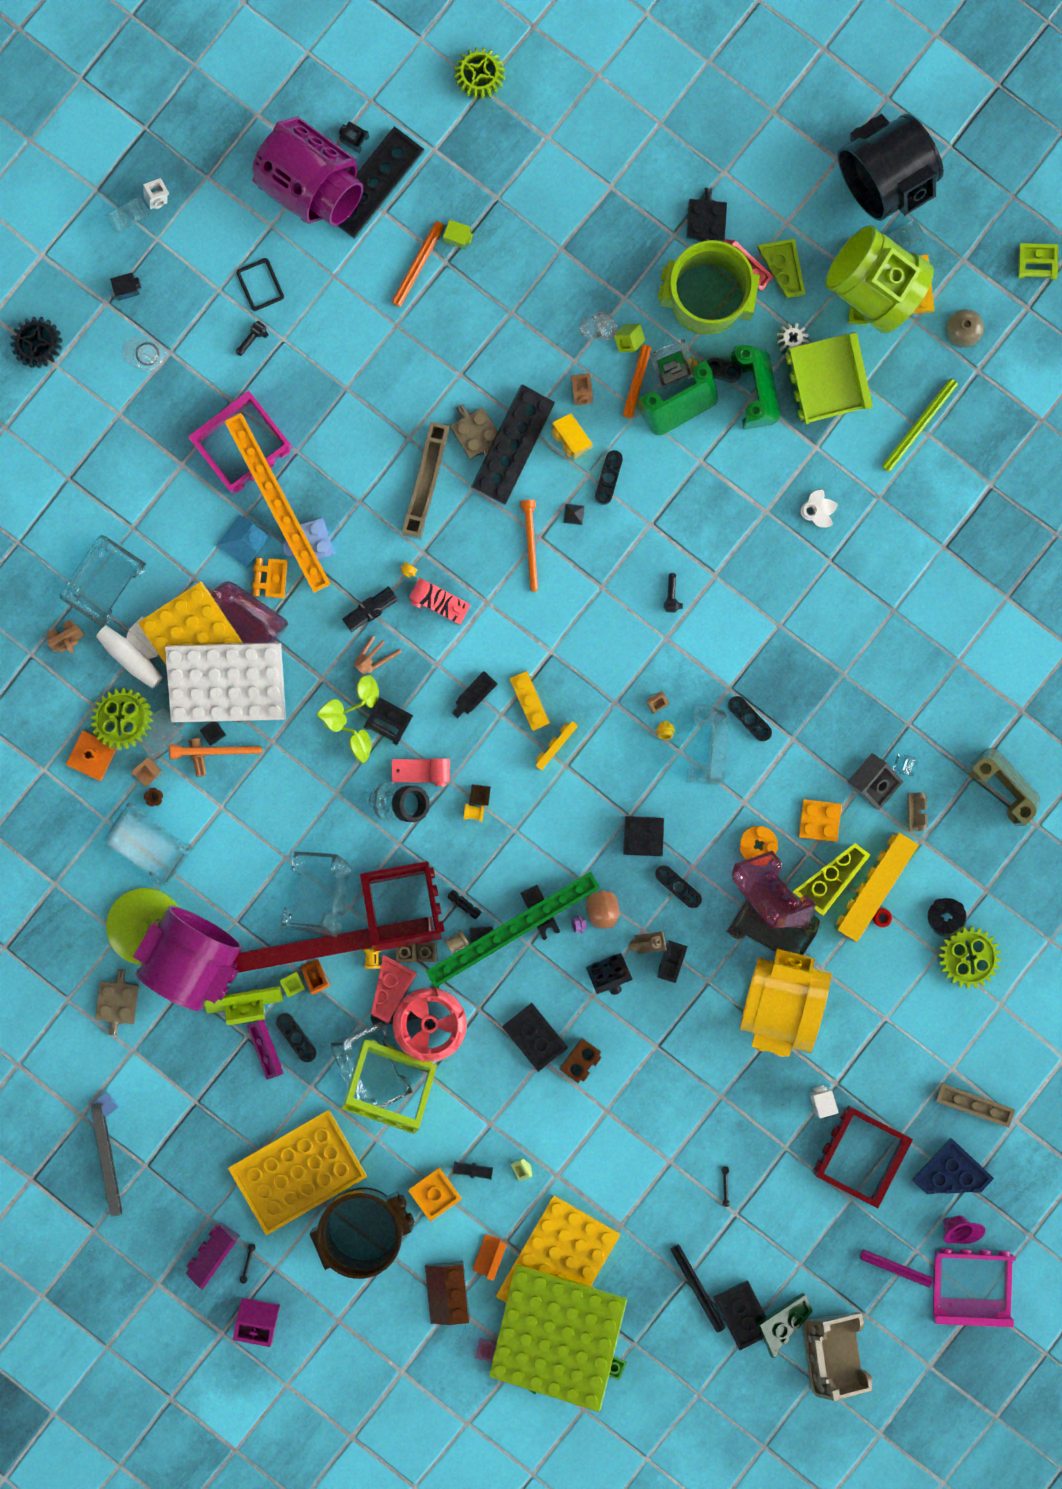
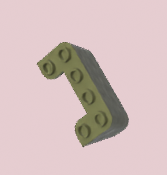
[964,748,1040,826]

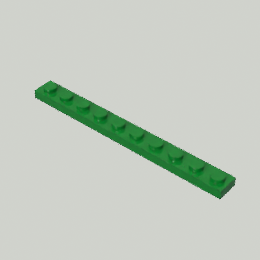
[425,871,600,988]

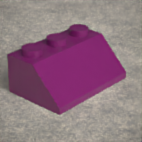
[186,1222,240,1290]

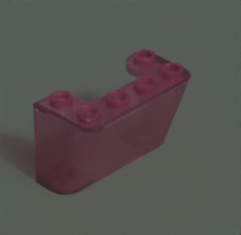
[732,851,816,929]

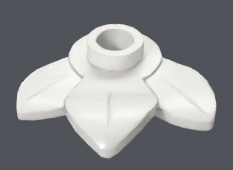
[800,490,838,528]

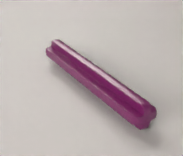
[860,1250,933,1288]

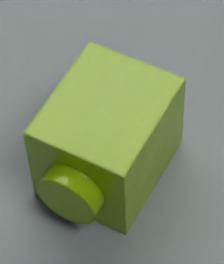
[443,219,473,249]

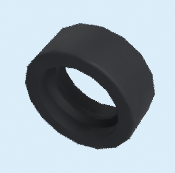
[392,786,430,822]

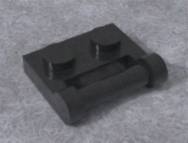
[363,697,413,746]

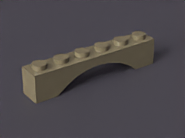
[402,421,450,540]

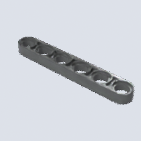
[92,1103,122,1217]

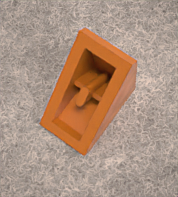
[301,958,331,995]

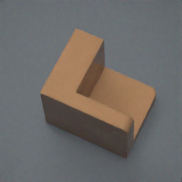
[131,757,163,786]

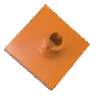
[66,730,117,781]

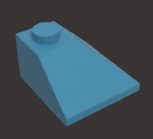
[217,515,270,568]

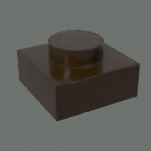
[469,784,491,806]

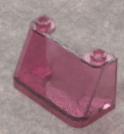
[211,581,288,643]

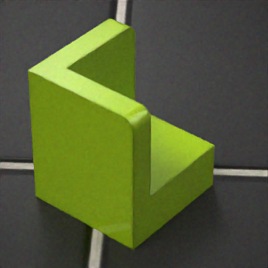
[614,324,645,352]

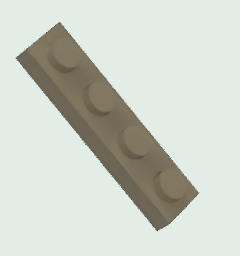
[935,1083,1015,1128]

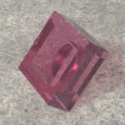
[475,1338,497,1362]

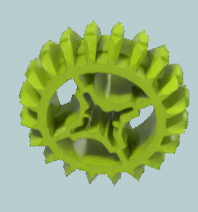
[454,47,505,99]

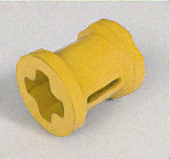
[463,803,485,822]
[363,949,381,969]

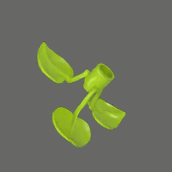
[316,674,379,764]

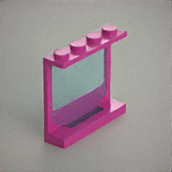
[933,1248,1016,1327]

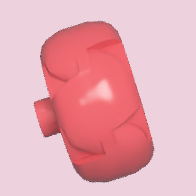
[393,987,467,1062]

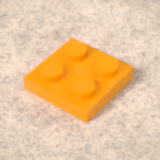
[798,799,842,842]
[408,1167,462,1222]

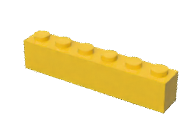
[835,832,919,942]

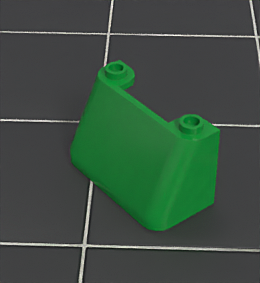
[731,345,780,430]
[637,360,719,436]

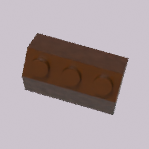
[425,1261,470,1325]

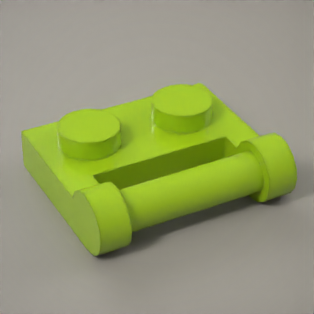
[1018,243,1058,280]

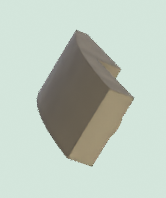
[396,942,437,962]

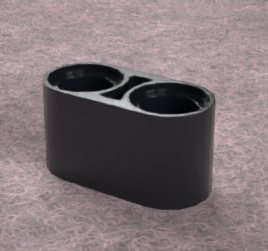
[707,357,741,383]

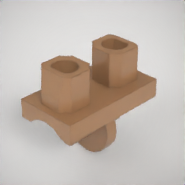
[46,620,85,654]

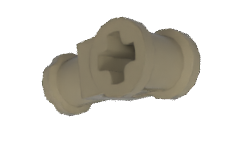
[444,929,469,954]

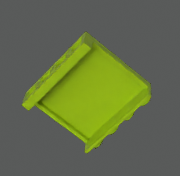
[785,332,873,425]

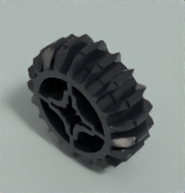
[10,317,63,369]

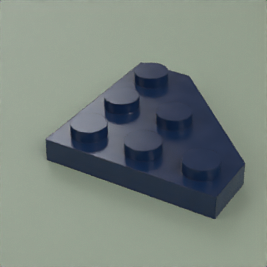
[912,1138,994,1194]

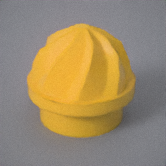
[656,721,675,740]

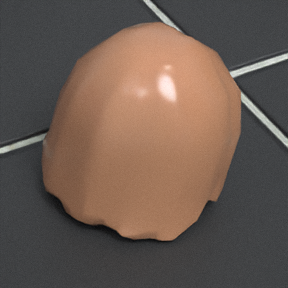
[586,890,620,929]

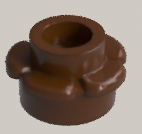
[144,788,163,807]

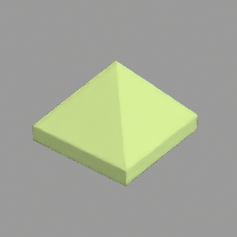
[511,1159,532,1181]

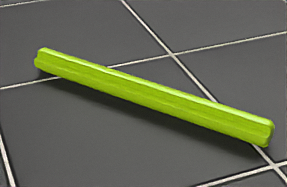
[882,379,958,472]

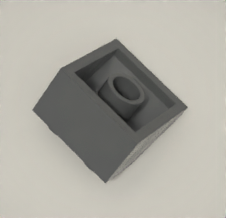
[848,753,904,810]

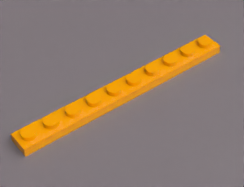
[224,413,331,593]

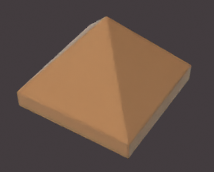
[646,691,669,714]

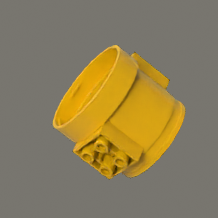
[739,949,832,1057]

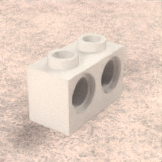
[809,1085,838,1118]

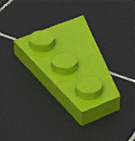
[757,238,806,299]

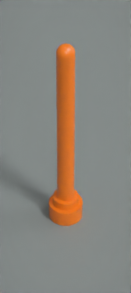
[520,500,538,592]
[169,744,262,759]

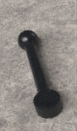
[721,1166,730,1207]
[240,1244,256,1284]

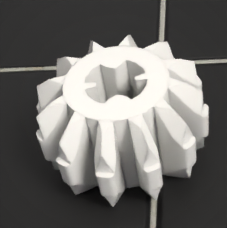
[776,323,809,353]

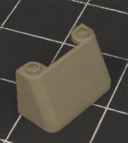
[803,1312,873,1401]

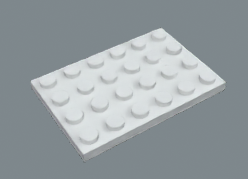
[165,642,286,722]

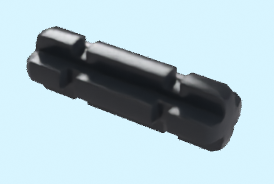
[447,890,481,919]

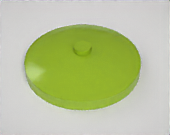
[106,888,179,965]

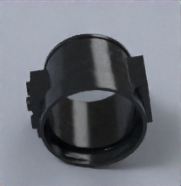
[838,114,944,221]

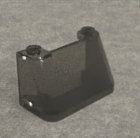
[727,883,820,955]

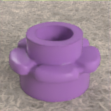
[571,915,587,934]

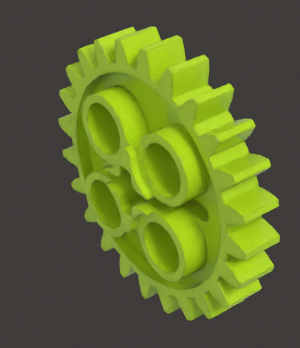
[91,688,153,750]
[938,926,1002,989]

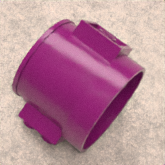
[133,906,242,1011]

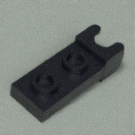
[520,885,560,941]

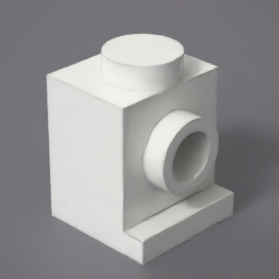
[143,178,169,209]

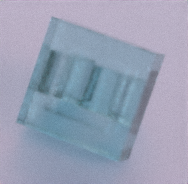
[893,753,918,776]

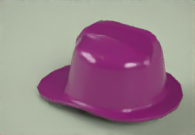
[943,1215,986,1244]

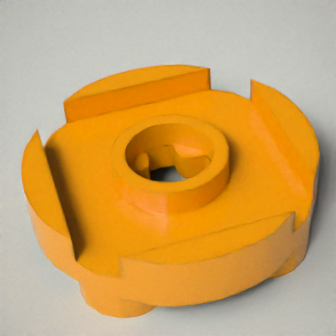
[739,826,778,864]

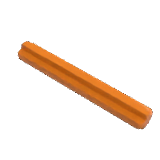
[623,345,652,419]

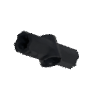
[342,586,398,633]

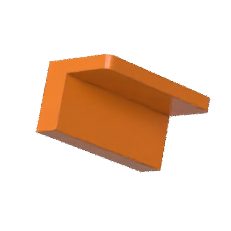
[473,1234,507,1281]

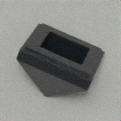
[564,504,585,525]

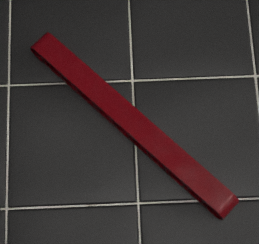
[234,916,434,973]

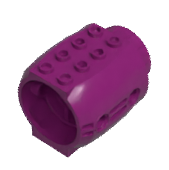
[252,116,363,226]

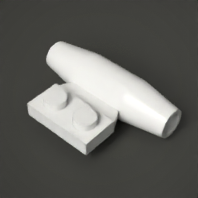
[96,617,163,688]

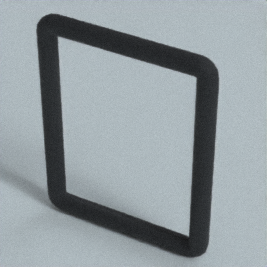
[236,258,284,311]

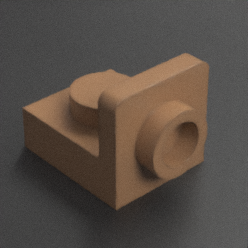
[571,373,593,405]

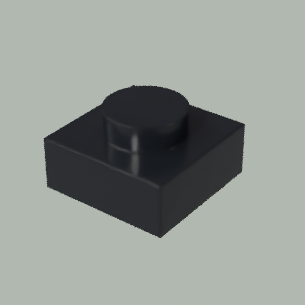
[199,721,227,746]

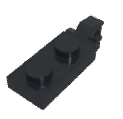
[452,671,498,719]

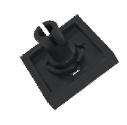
[586,953,633,995]

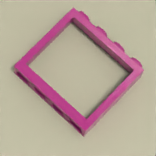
[188,390,292,493]

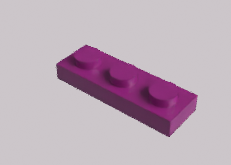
[247,1020,284,1080]

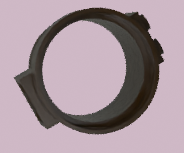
[309,1187,415,1279]

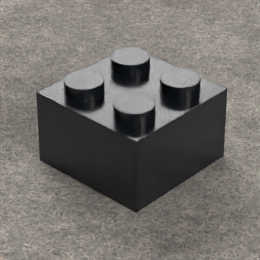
[623,816,664,857]

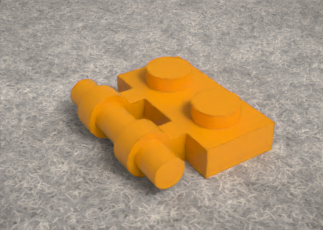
[251,558,288,599]

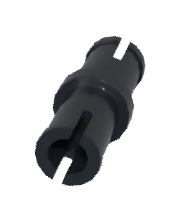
[453,1161,493,1180]

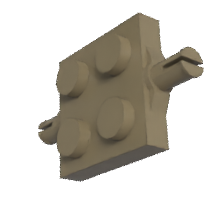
[450,404,498,460]
[95,969,139,1036]

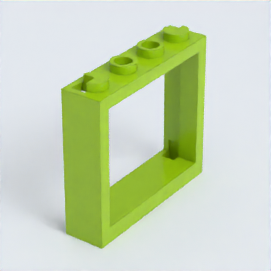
[341,1039,437,1134]

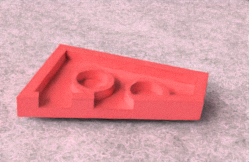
[371,955,417,1024]

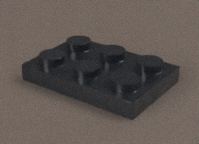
[502,1002,568,1072]
[713,1280,766,1351]

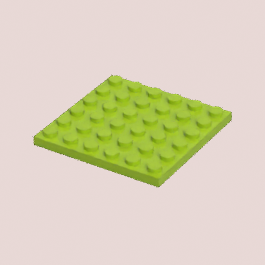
[489,1264,628,1412]

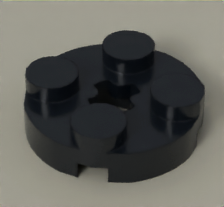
[928,898,967,937]

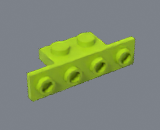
[204,986,283,1026]

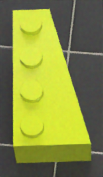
[792,843,870,917]

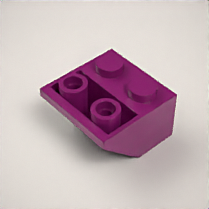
[233,1297,280,1347]

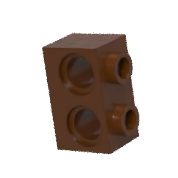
[559,1037,602,1083]

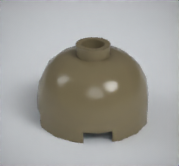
[946,309,984,348]

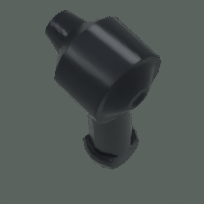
[236,320,269,356]
[664,573,683,613]

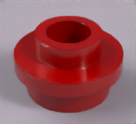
[872,908,892,928]

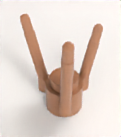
[354,636,401,674]

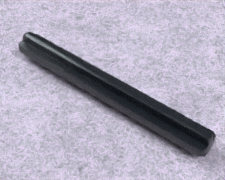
[671,1244,725,1333]

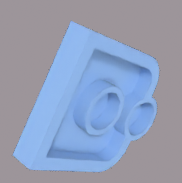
[283,518,335,560]

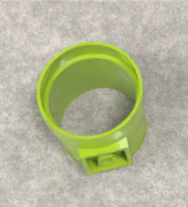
[825,225,934,333]
[657,240,760,335]

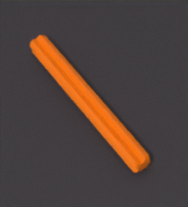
[392,221,444,307]

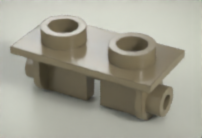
[907,792,928,831]
[628,931,667,954]

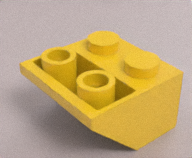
[551,413,593,460]

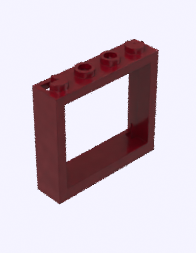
[360,861,445,952]
[813,1106,913,1209]

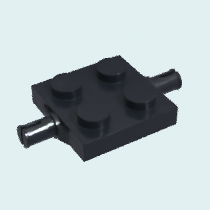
[686,188,727,242]

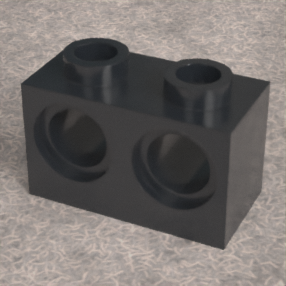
[656,940,688,983]

